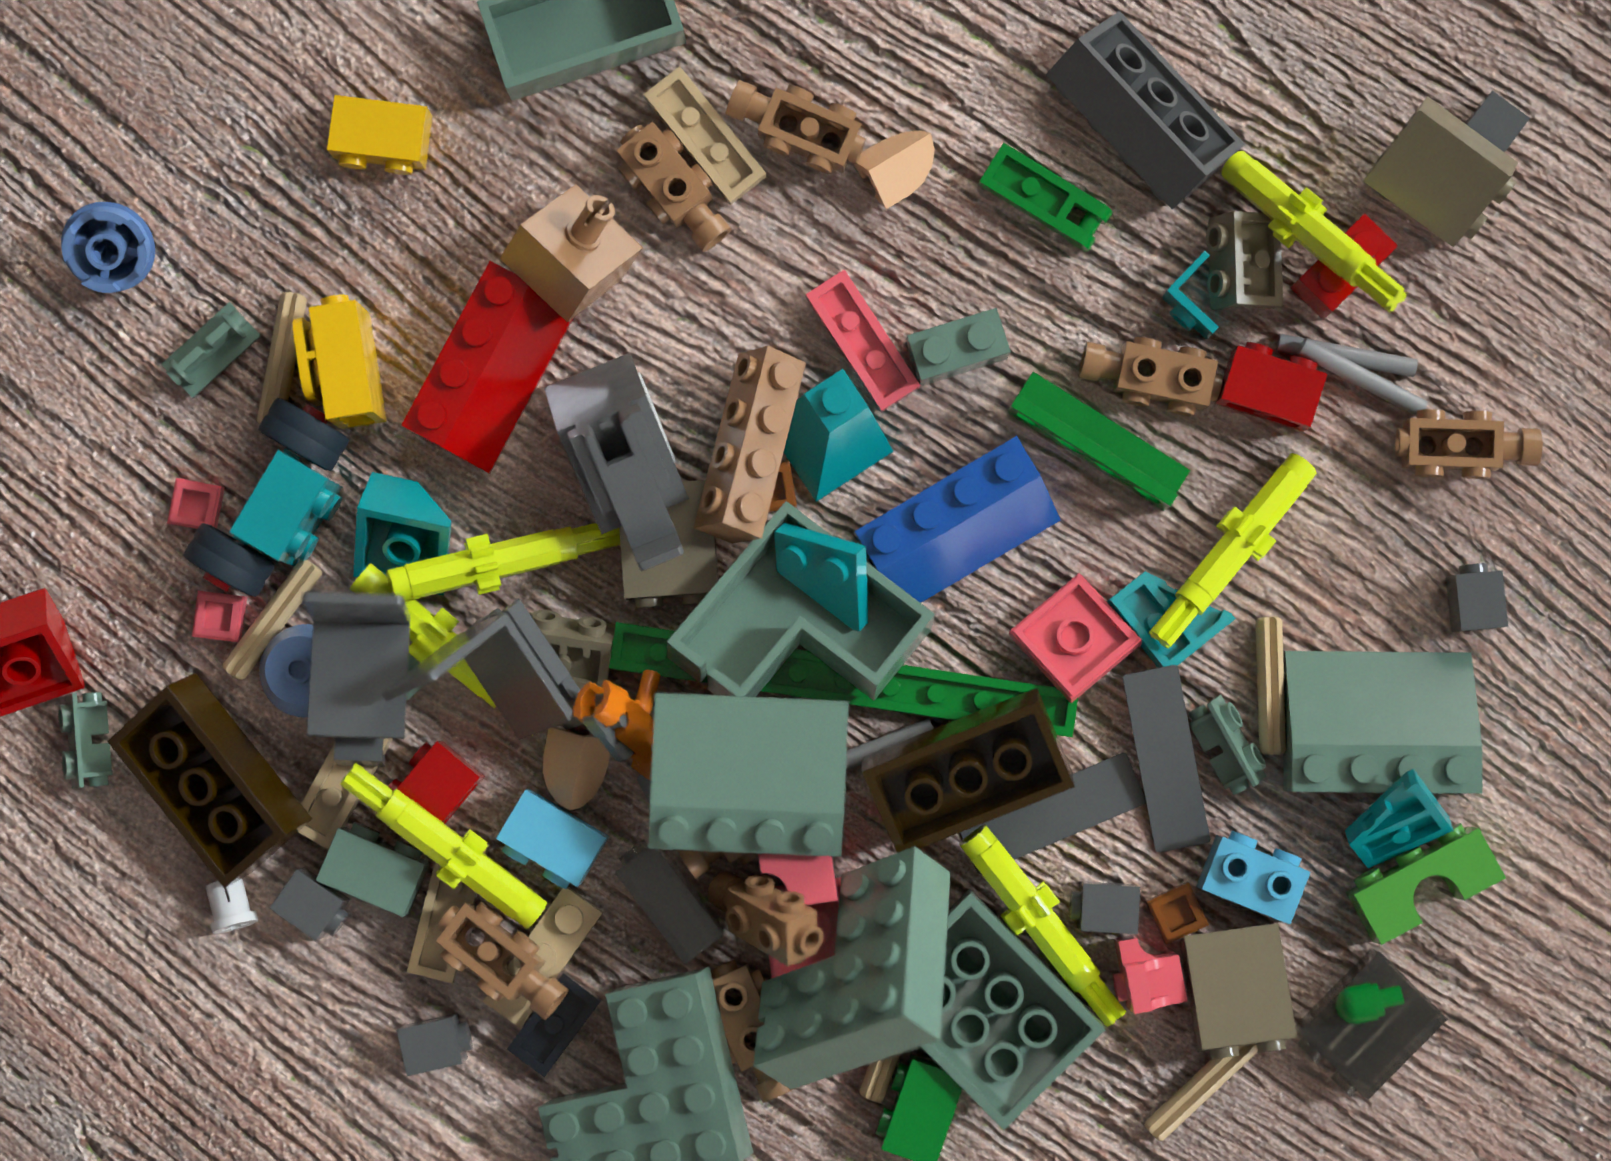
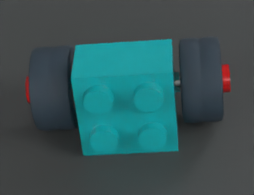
[183,397,349,597]

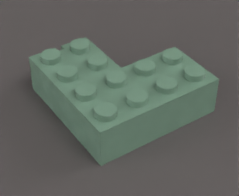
[477,0,686,101]
[667,501,935,701]
[753,846,950,1090]
[538,967,753,1161]

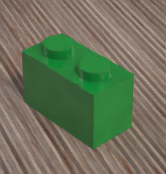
[875,1054,962,1161]

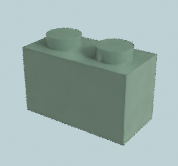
[905,307,1011,387]
[316,822,431,917]

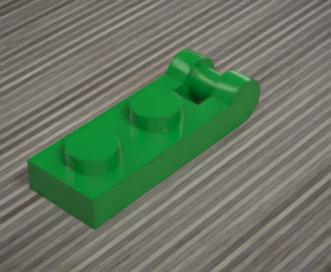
[978,142,1113,252]

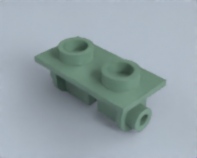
[161,302,261,398]
[58,692,113,788]
[1188,694,1266,795]

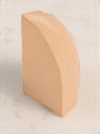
[853,130,935,209]
[543,727,610,810]

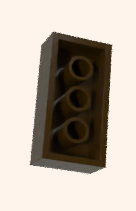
[107,673,312,889]
[862,688,1075,853]

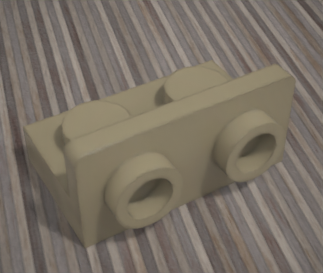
[1206,211,1283,310]
[529,610,615,690]

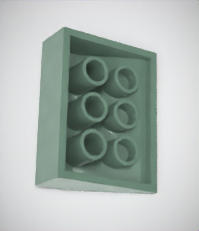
[1283,651,1483,794]
[648,693,849,856]
[921,888,1106,1130]

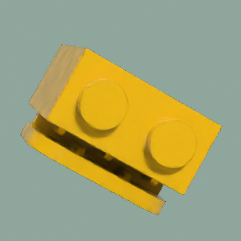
[293,294,387,429]

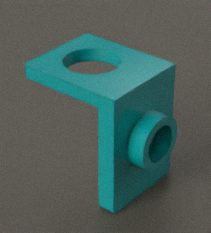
[1161,251,1219,340]

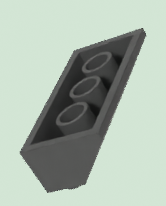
[1046,11,1245,210]

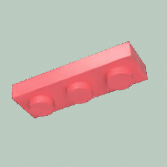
[805,269,921,413]

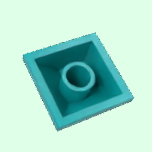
[783,369,894,502]
[353,472,452,596]

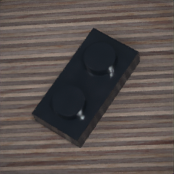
[507,972,602,1077]

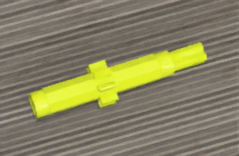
[1221,151,1407,312]
[1149,453,1317,649]
[387,523,621,601]
[349,563,534,736]
[340,763,547,929]
[959,824,1126,1027]

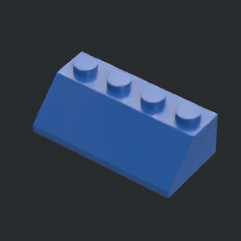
[854,436,1061,603]

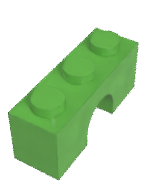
[1346,823,1506,945]

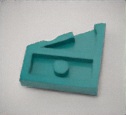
[775,523,869,632]
[1106,571,1236,668]
[1345,769,1454,869]

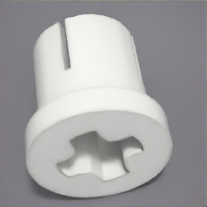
[205,879,259,934]

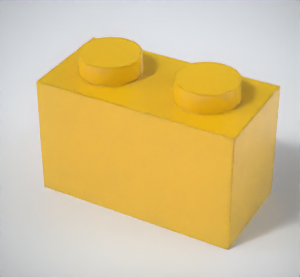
[327,95,433,175]

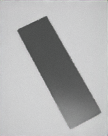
[1123,665,1210,853]
[960,752,1146,874]

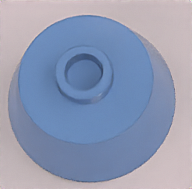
[61,202,155,293]
[259,624,313,717]

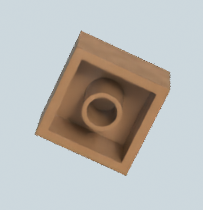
[500,184,643,323]

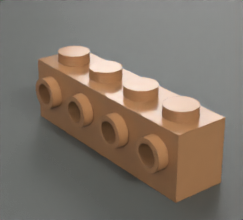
[693,346,806,544]

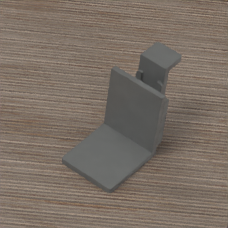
[544,354,689,571]
[303,592,411,767]
[381,599,583,740]

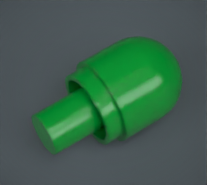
[1335,982,1404,1024]

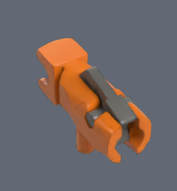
[573,670,661,780]

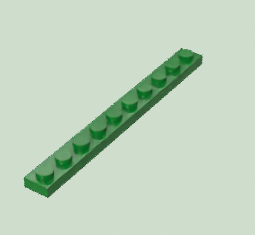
[609,622,1078,737]

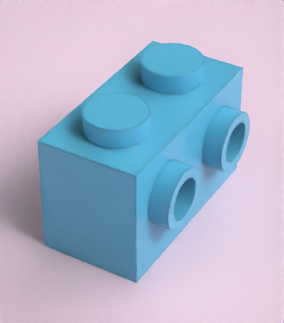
[496,789,610,889]
[1196,830,1311,925]

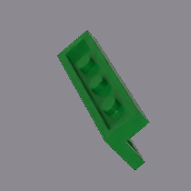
[1007,371,1191,511]

